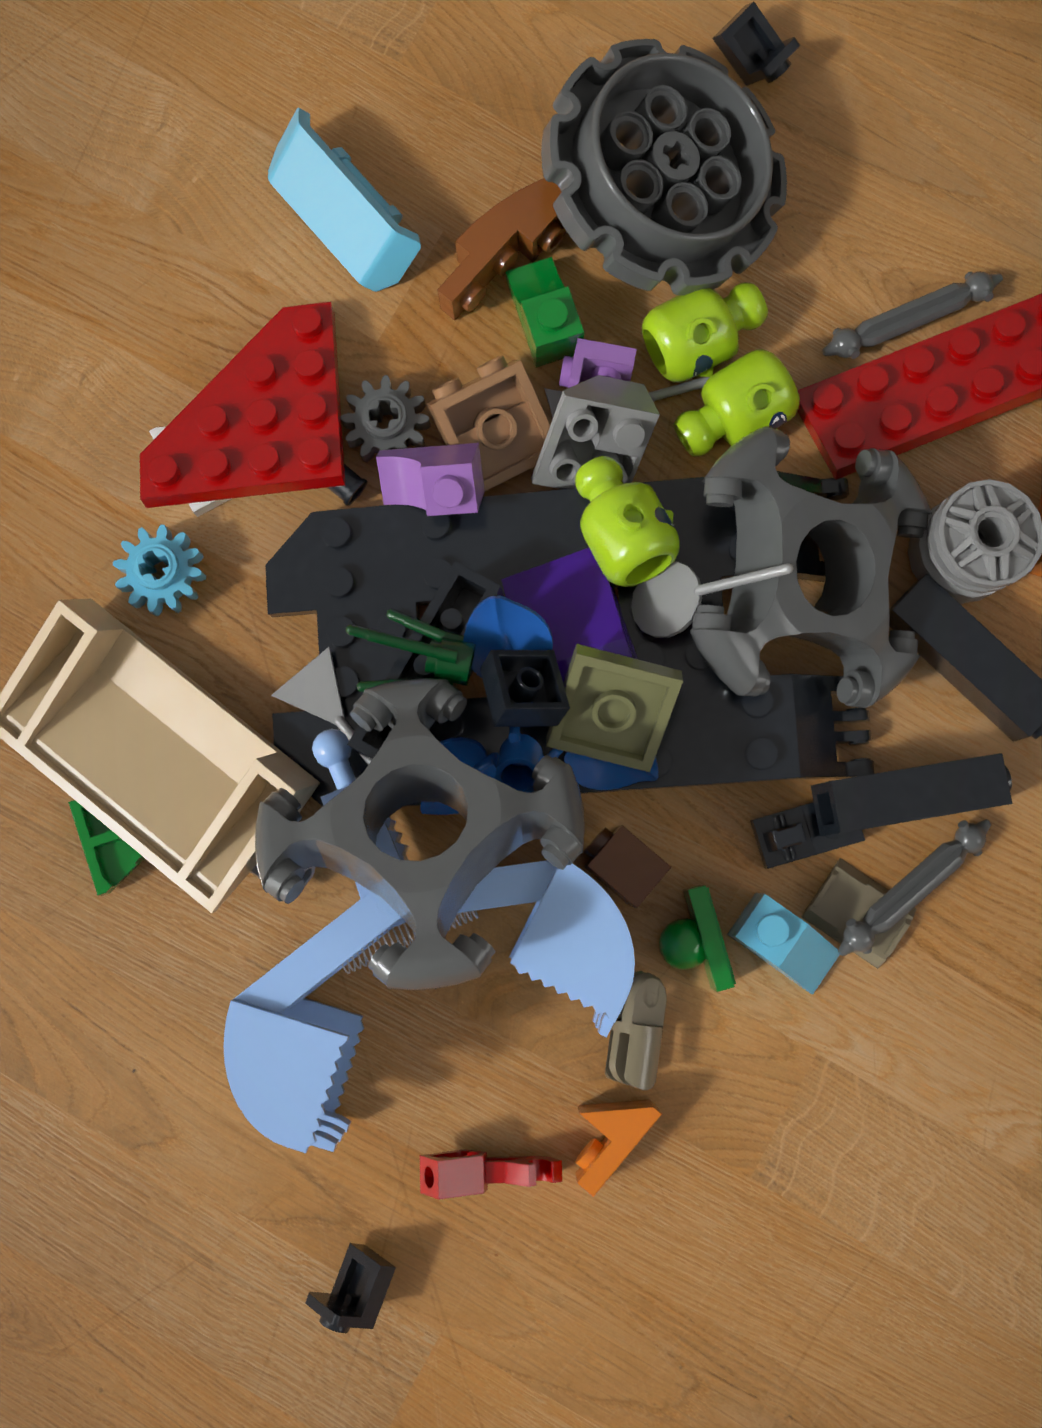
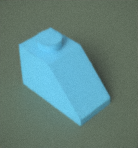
[727,893,840,995]

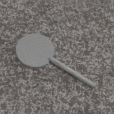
[631,562,794,638]

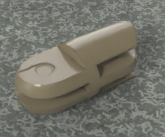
[605,971,667,1090]

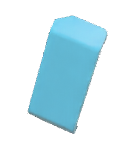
[268,108,421,292]

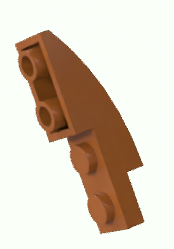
[437,178,566,321]

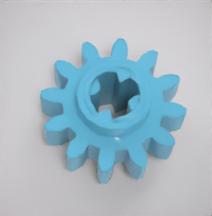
[113,524,206,616]

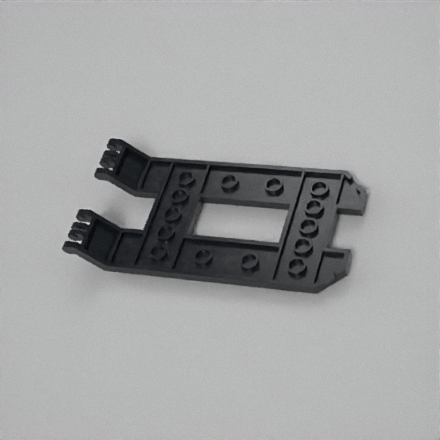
[265,471,875,807]

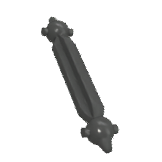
[822,271,1003,359]
[838,819,991,956]

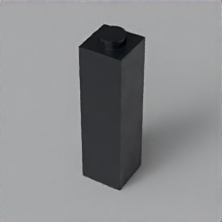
[889,574,1042,742]
[811,753,1013,836]

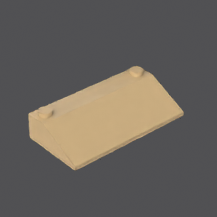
[0,599,320,913]

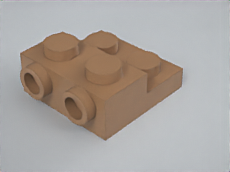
[426,355,550,491]

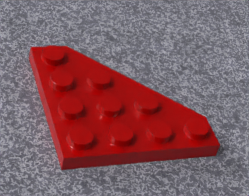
[140,302,345,508]

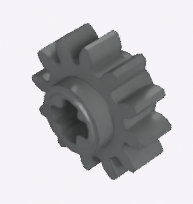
[341,375,431,462]

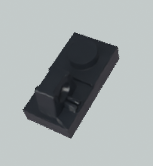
[750,802,865,869]

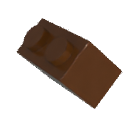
[584,825,671,908]

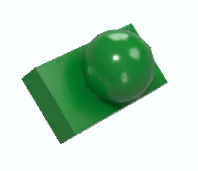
[659,885,736,992]

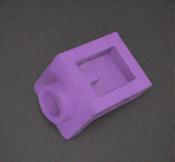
[559,338,637,388]

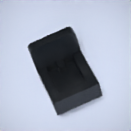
[712,1,800,86]
[305,1243,396,1333]

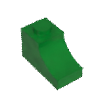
[506,257,584,368]

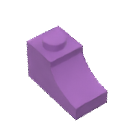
[376,443,485,516]

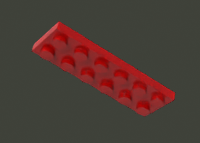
[797,293,1042,480]

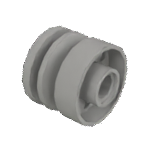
[908,479,1042,604]

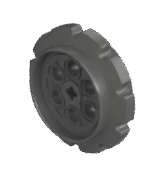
[541,39,787,295]

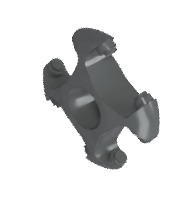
[689,426,932,708]
[255,678,585,990]

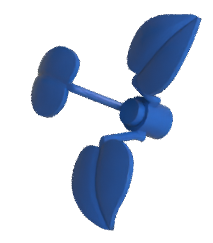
[420,595,658,815]

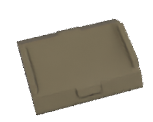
[801,858,916,969]

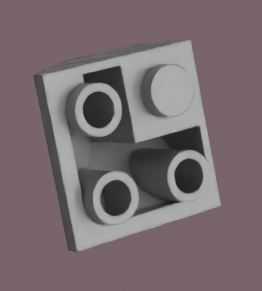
[531,375,660,489]

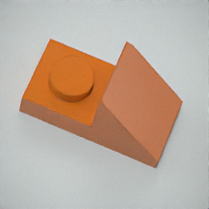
[575,1100,662,1197]

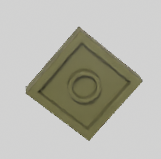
[546,644,683,772]

